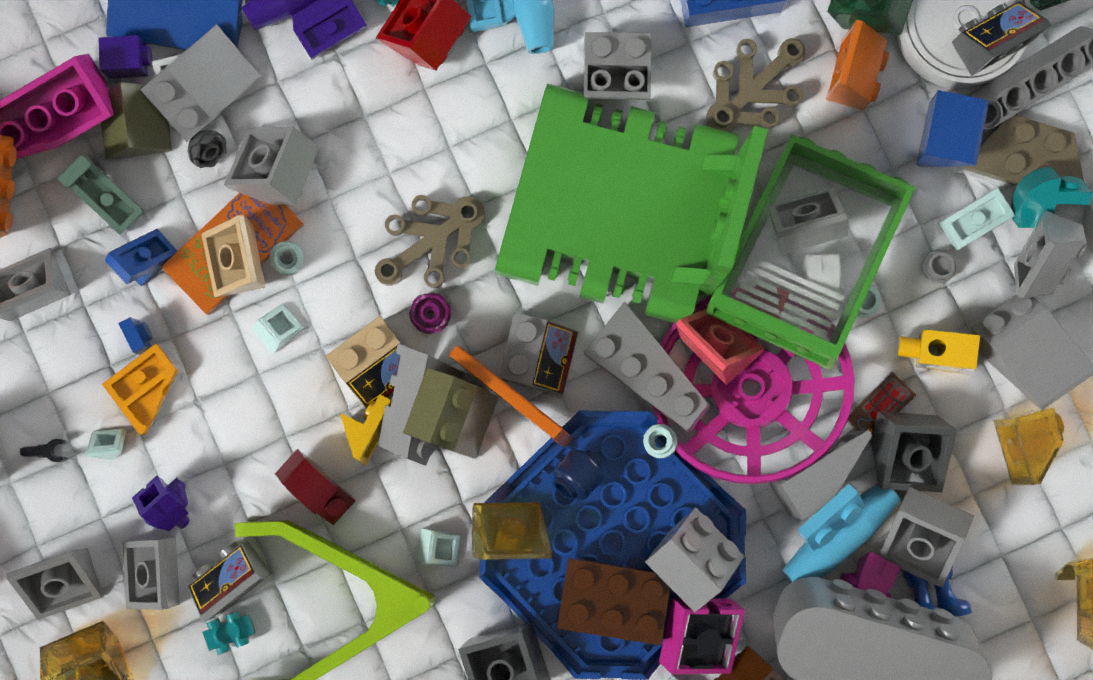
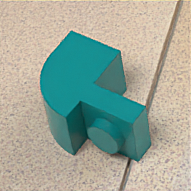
[1011,167,1092,228]

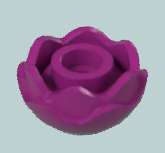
[409,293,451,334]

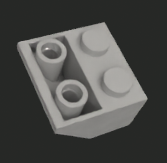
[583,32,651,100]

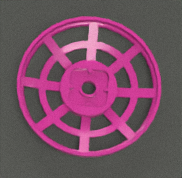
[652,287,855,484]

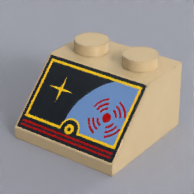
[325,316,402,409]

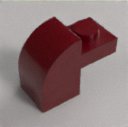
[275,449,356,525]

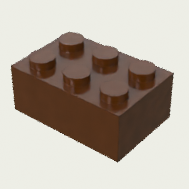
[557,557,670,646]

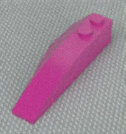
[0,54,114,159]

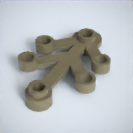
[706,38,805,133]
[375,195,485,289]

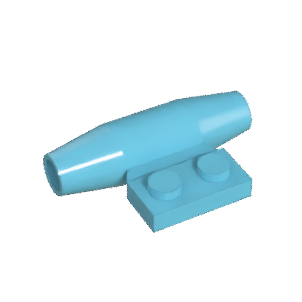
[466,0,554,54]
[782,484,901,582]

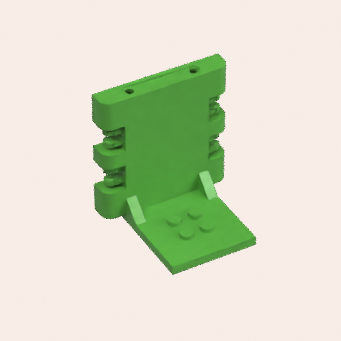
[495,83,768,324]

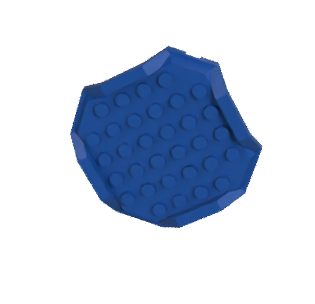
[479,410,746,680]

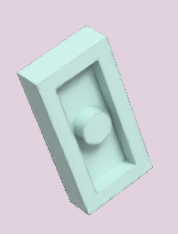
[939,188,1016,251]

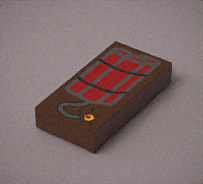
[847,372,916,443]

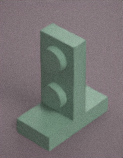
[57,154,144,235]

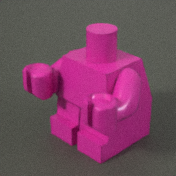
[839,551,901,598]

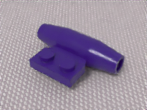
[241,0,367,60]

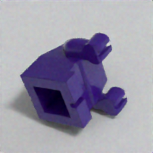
[132,475,190,532]

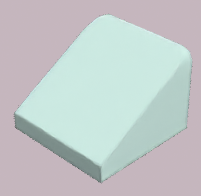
[253,303,303,354]
[416,528,461,567]

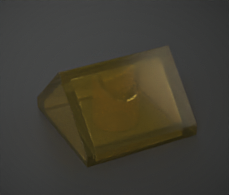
[472,502,552,560]

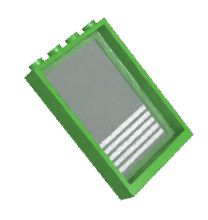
[706,134,916,370]

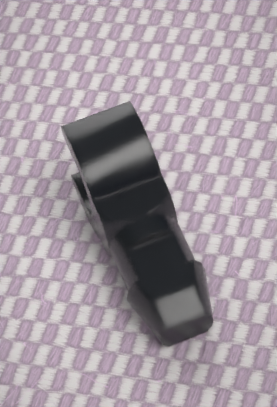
[20,439,67,462]

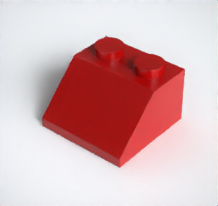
[376,0,471,71]

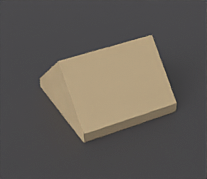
[201,215,266,298]

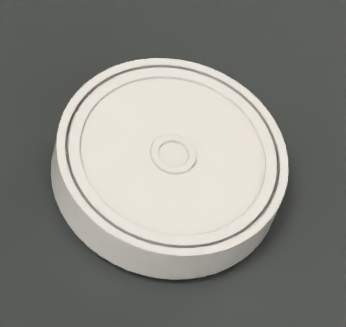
[894,0,1031,90]

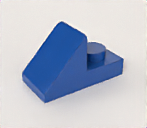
[105,229,177,286]

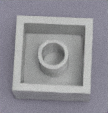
[645,507,745,612]

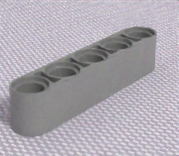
[967,26,1093,130]

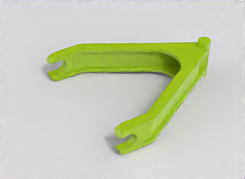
[235,520,436,680]

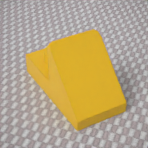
[340,394,392,466]

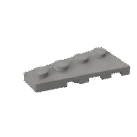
[584,301,710,433]

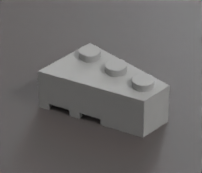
[377,343,465,466]

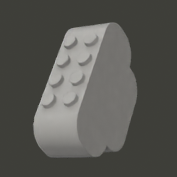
[773,577,992,680]

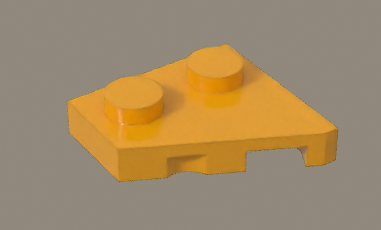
[102,344,179,436]

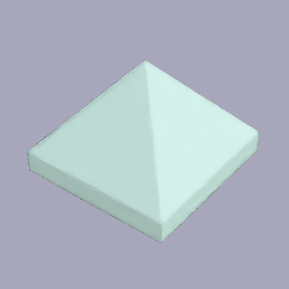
[86,428,126,460]

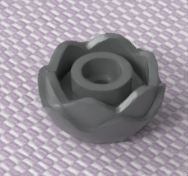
[187,130,227,168]

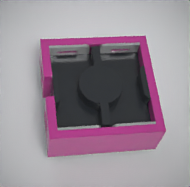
[659,598,745,674]

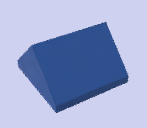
[916,90,989,167]

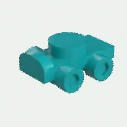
[202,611,255,655]

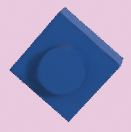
[118,317,153,355]

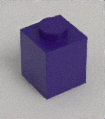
[98,35,152,79]

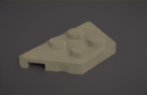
[961,115,1084,186]

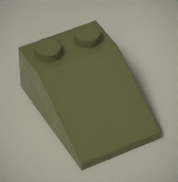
[403,368,499,459]

